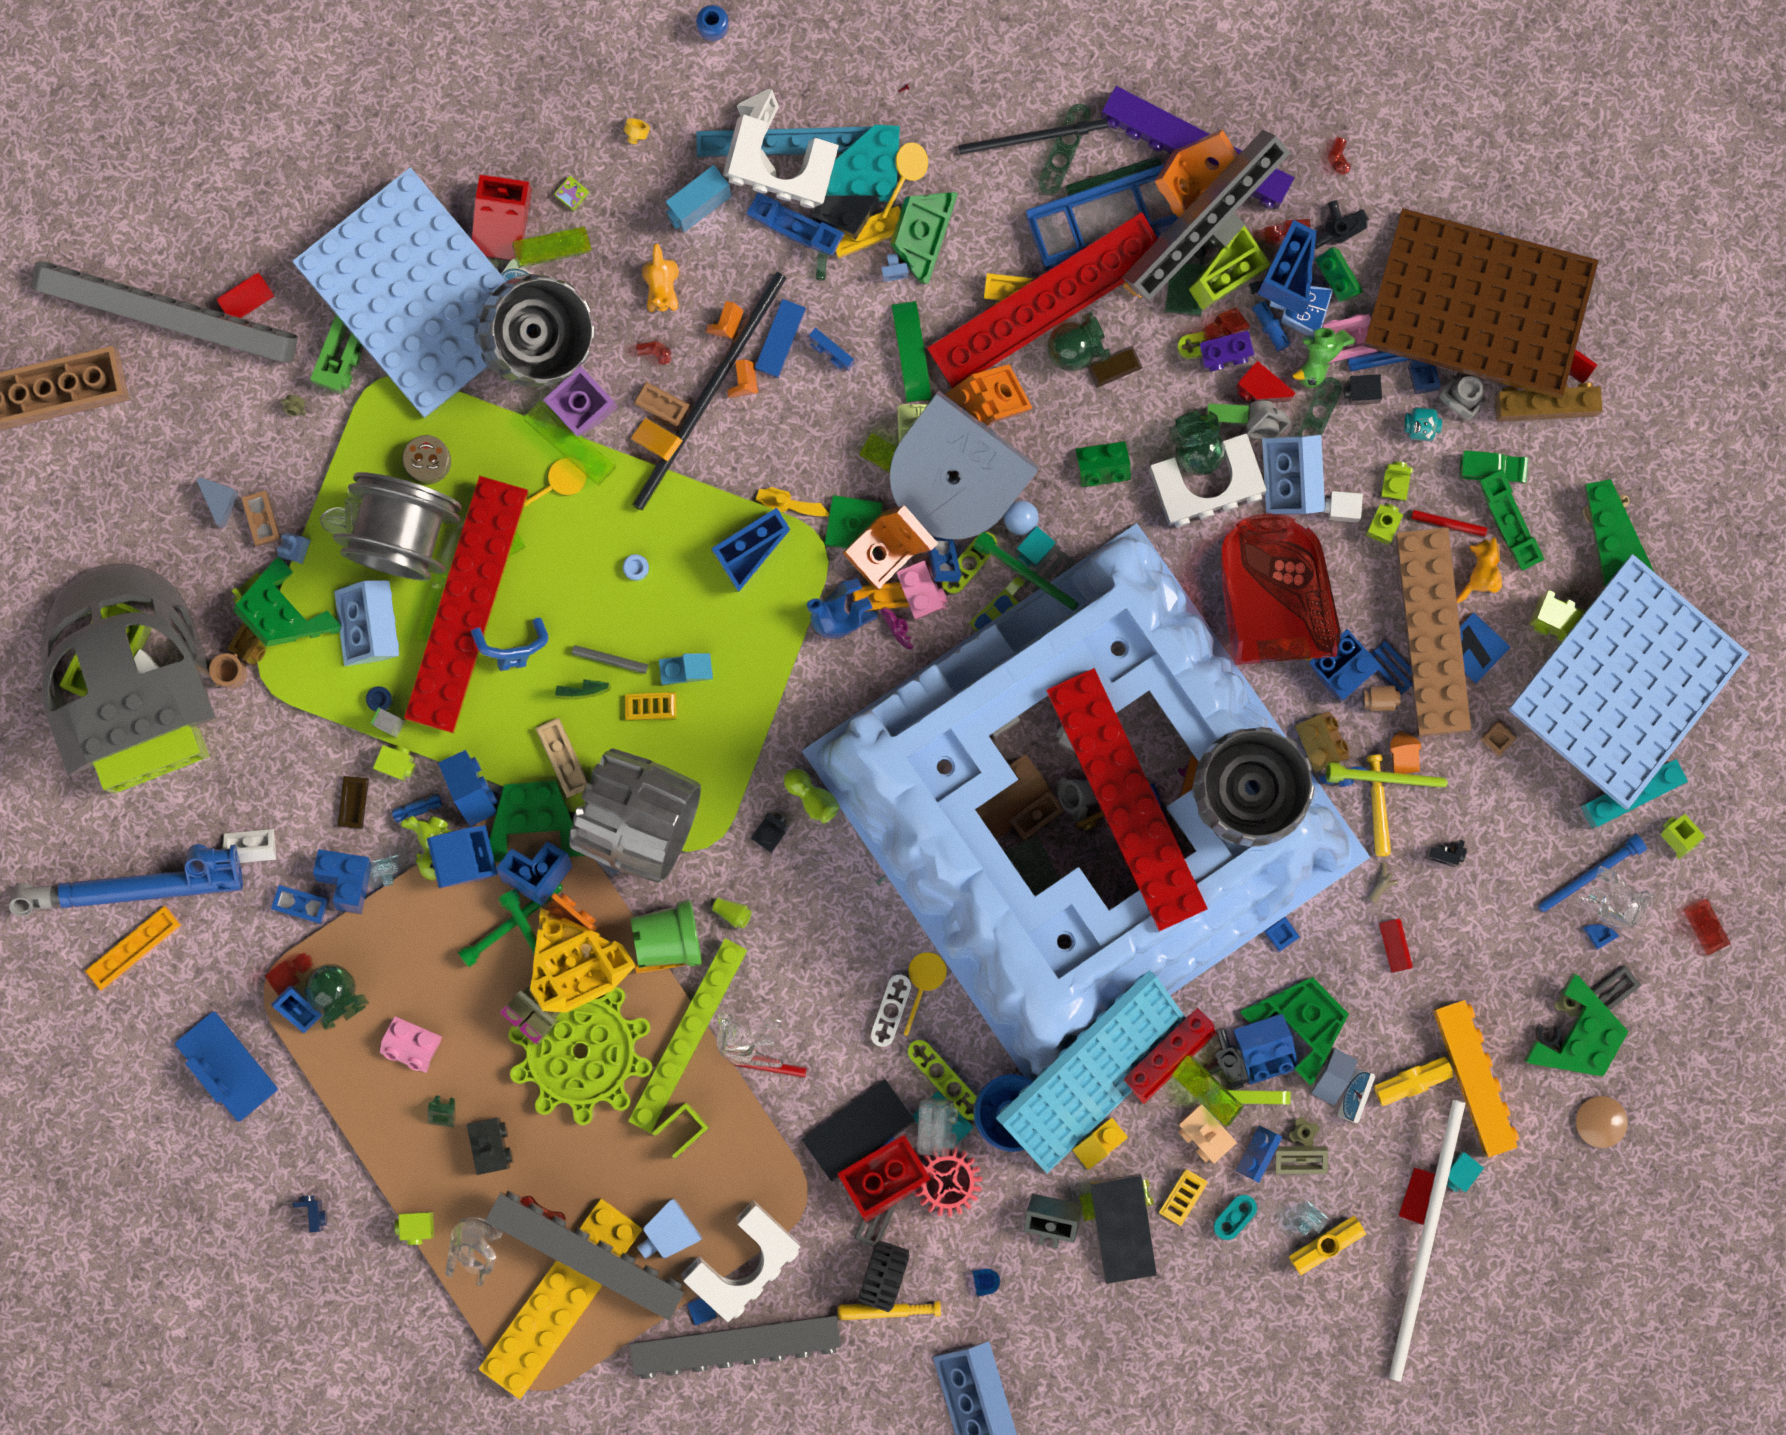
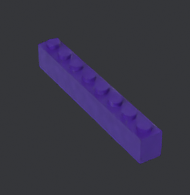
[1101,86,1295,209]

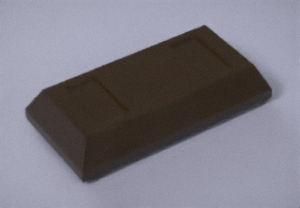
[1087,346,1143,388]
[338,776,369,829]

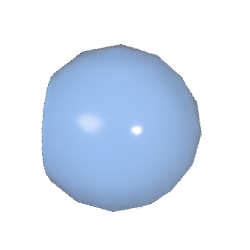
[1004,500,1039,536]

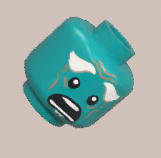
[1404,407,1442,441]

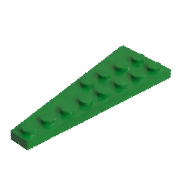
[1584,479,1655,587]

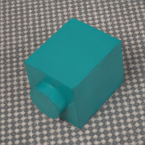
[1016,526,1056,568]
[1446,1151,1484,1193]

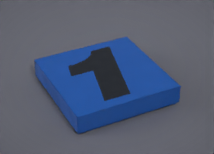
[1460,612,1511,684]

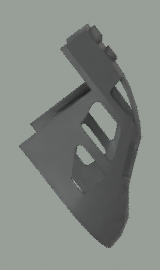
[41,563,216,776]

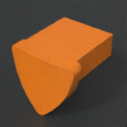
[705,301,744,339]
[727,359,758,398]
[1390,732,1421,774]

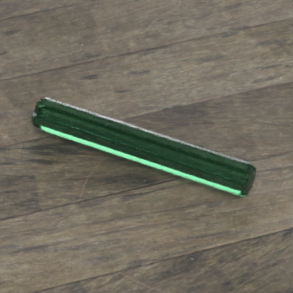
[1066,156,1162,196]

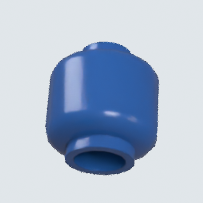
[696,5,729,41]

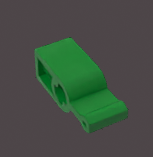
[1459,450,1528,484]

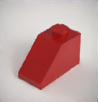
[1236,360,1296,403]

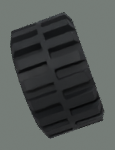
[858,1240,910,1312]

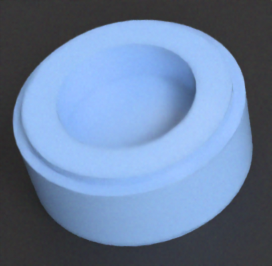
[623,554,649,581]

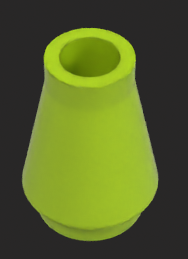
[712,897,752,929]

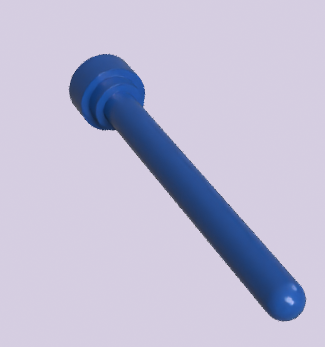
[1538,833,1647,912]

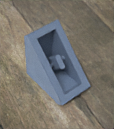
[196,477,239,528]
[1311,1048,1358,1106]

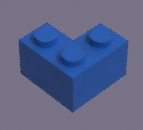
[438,750,498,827]
[496,841,573,906]
[313,849,372,914]

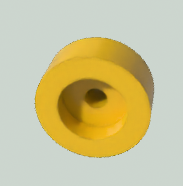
[623,118,650,144]

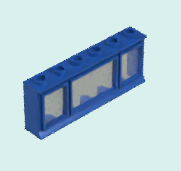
[1025,164,1178,272]

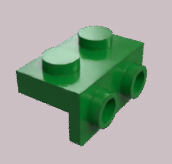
[1315,247,1363,302]
[1075,441,1131,487]

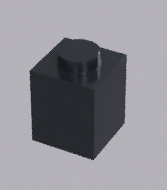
[1343,374,1382,405]

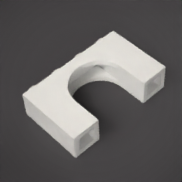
[722,115,839,208]
[1149,434,1267,528]
[681,1200,800,1322]

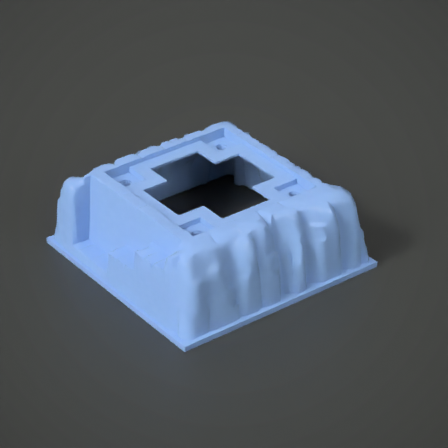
[802,523,1370,1082]

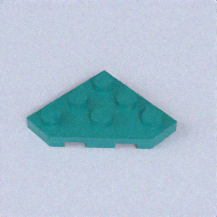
[825,124,900,202]

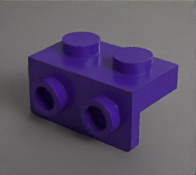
[1199,331,1255,372]

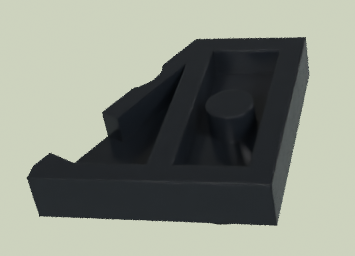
[812,195,880,240]

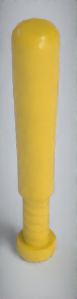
[1367,755,1391,857]
[837,1301,941,1320]

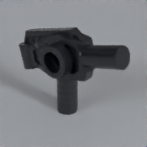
[1315,200,1370,249]
[1201,1028,1249,1090]

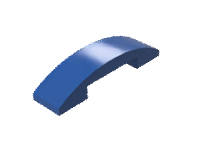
[746,192,844,256]

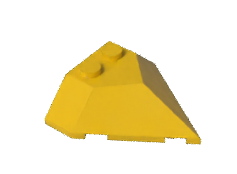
[530,908,635,1012]

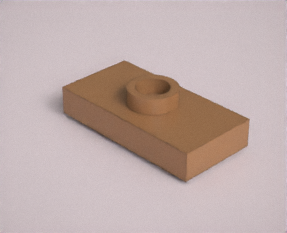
[634,381,690,428]

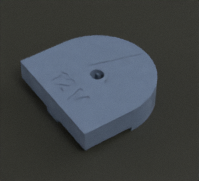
[890,390,1039,539]

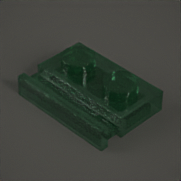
[1165,263,1206,317]

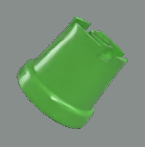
[630,899,702,968]

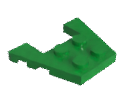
[233,557,342,647]
[489,781,585,863]
[1524,972,1629,1077]
[1240,977,1349,1086]

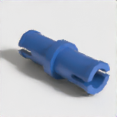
[1252,301,1291,352]

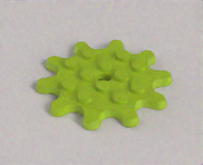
[508,987,652,1125]

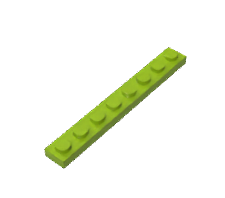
[628,938,748,1133]

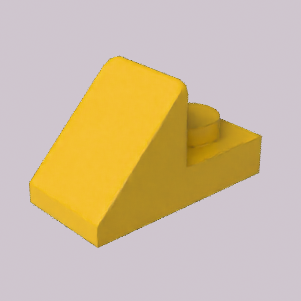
[1072,1117,1128,1170]

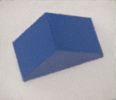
[271,986,323,1033]

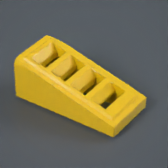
[625,692,677,720]
[1159,1168,1208,1226]

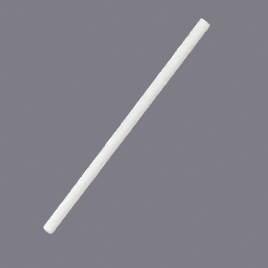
[1389,1100,1465,1381]

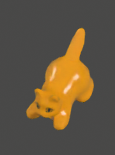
[642,243,679,312]
[1456,537,1503,603]

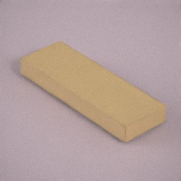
[535,718,589,798]

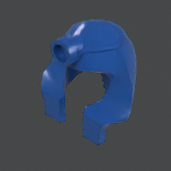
[807,578,878,639]

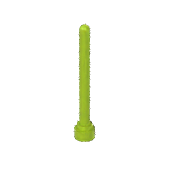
[1326,762,1448,788]

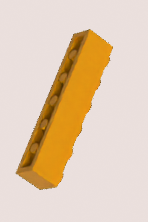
[1432,1000,1519,1158]

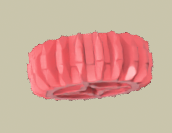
[914,1146,982,1217]

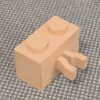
[1177,1104,1237,1164]

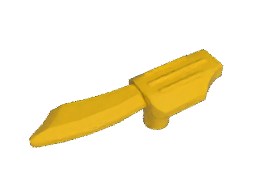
[756,487,829,516]

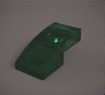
[555,679,611,699]

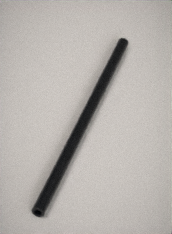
[632,272,787,511]

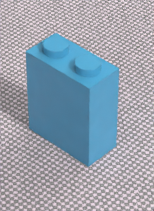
[665,165,732,232]

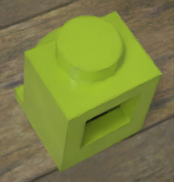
[1660,814,1706,859]

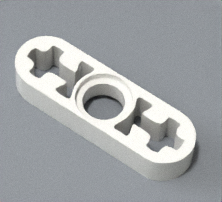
[871,975,911,1047]

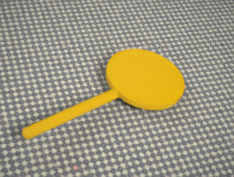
[882,143,928,219]
[524,458,587,507]
[904,952,947,1036]

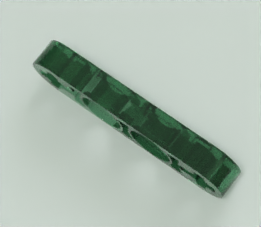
[1038,103,1091,196]
[1297,377,1342,437]

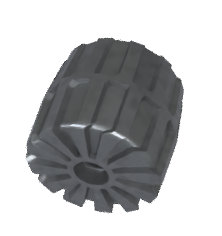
[474,274,595,387]
[1193,727,1315,847]
[569,748,701,883]

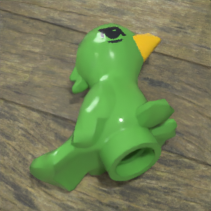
[1292,328,1356,388]

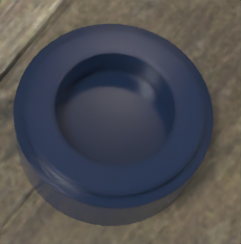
[366,686,393,712]

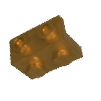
[227,622,266,666]
[1295,712,1350,772]

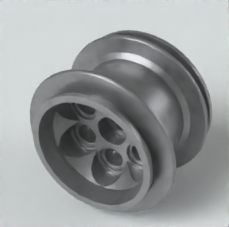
[333,472,461,581]

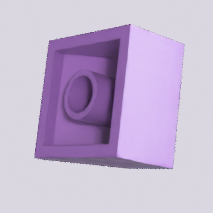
[543,365,618,437]

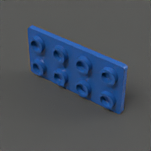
[175,1011,278,1122]

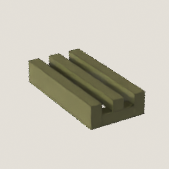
[1275,1146,1328,1174]

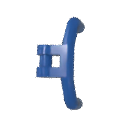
[471,618,549,671]

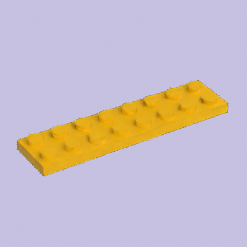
[479,1198,643,1400]

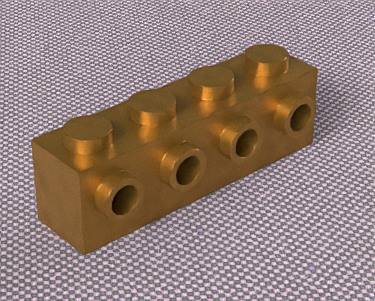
[1495,383,1603,422]

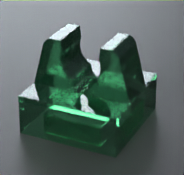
[427,1095,456,1128]

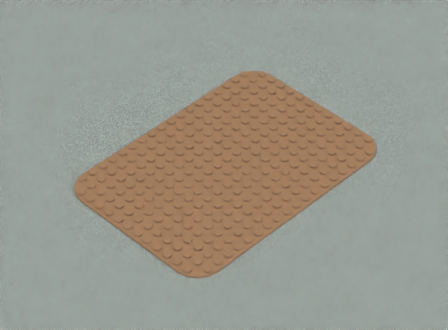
[264,815,808,1391]

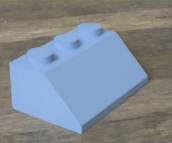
[1262,435,1325,514]
[334,581,399,666]

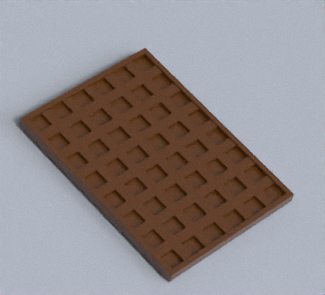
[1364,208,1599,399]

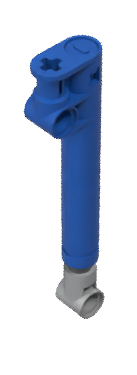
[9,844,243,916]

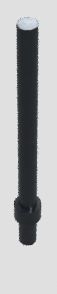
[958,118,1108,155]

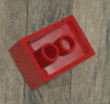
[838,1134,931,1223]

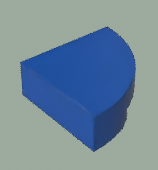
[1583,924,1619,950]

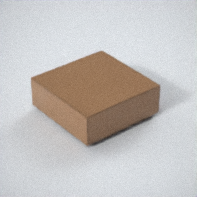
[1480,720,1517,757]

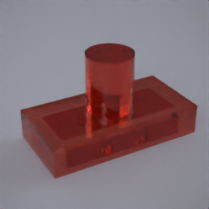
[1683,898,1731,956]

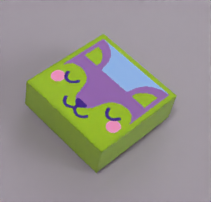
[554,176,590,212]

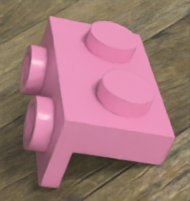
[1322,314,1378,363]
[896,561,948,620]
[380,1016,442,1073]

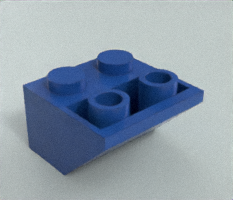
[1309,629,1381,703]
[427,825,498,888]
[1234,1014,1298,1085]

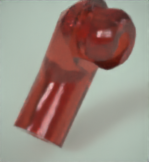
[636,341,672,365]

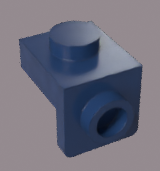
[1408,359,1441,394]
[292,1195,328,1233]

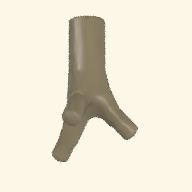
[1367,862,1398,903]

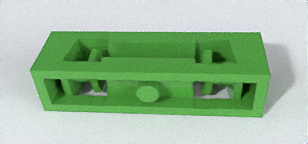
[310,315,362,395]

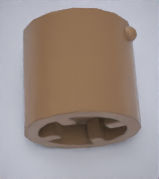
[209,653,247,689]

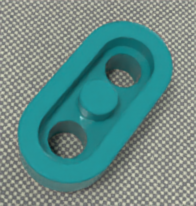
[1213,1194,1257,1240]

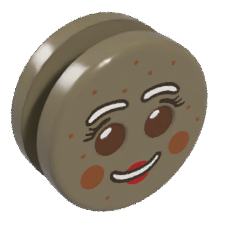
[402,435,452,484]

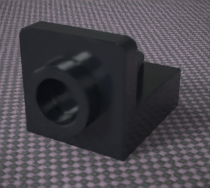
[751,812,789,853]
[1425,840,1467,867]

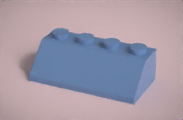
[933,1341,1017,1435]

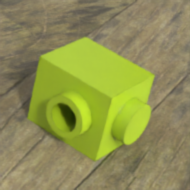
[1365,503,1404,545]
[373,745,416,782]
[395,1212,434,1245]

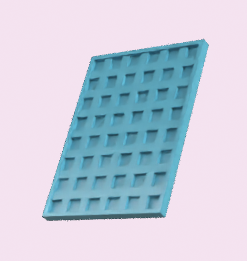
[996,970,1186,1174]

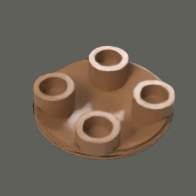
[1576,1096,1628,1148]

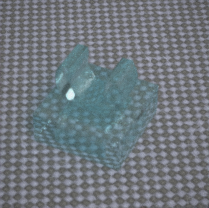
[370,855,399,887]
[1297,1202,1328,1236]

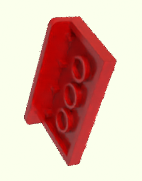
[1123,1007,1216,1104]

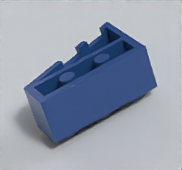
[1257,220,1316,316]
[711,508,790,592]

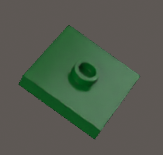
[825,495,883,554]

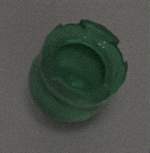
[1046,312,1111,372]
[1169,411,1225,476]
[304,964,369,1030]

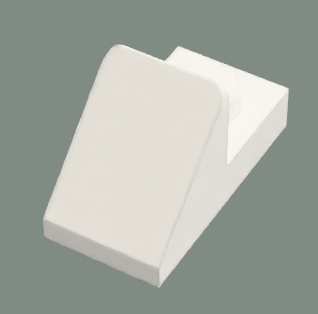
[737,89,779,136]

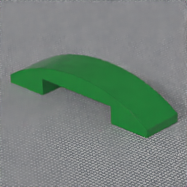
[891,301,932,403]
[1479,469,1545,571]

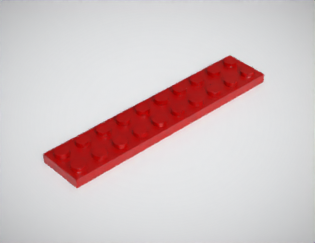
[926,212,1158,389]
[404,475,529,734]
[1046,668,1208,932]

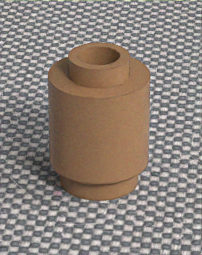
[1363,686,1400,711]

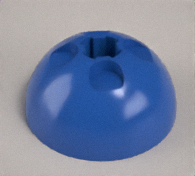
[974,1074,1033,1152]

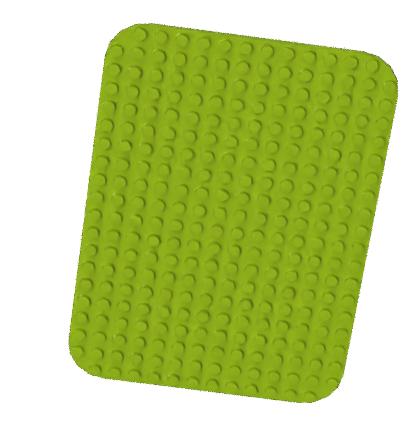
[257,376,829,852]

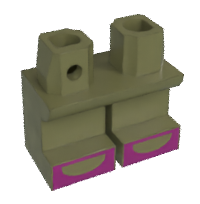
[499,986,561,1045]

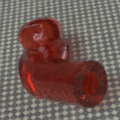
[1328,137,1351,175]

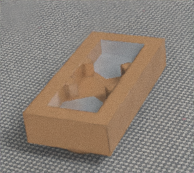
[241,490,281,547]

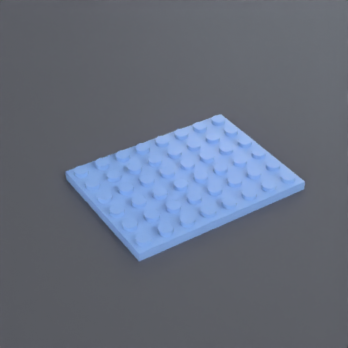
[293,167,536,419]
[1508,554,1749,810]

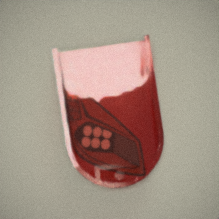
[1221,513,1341,665]

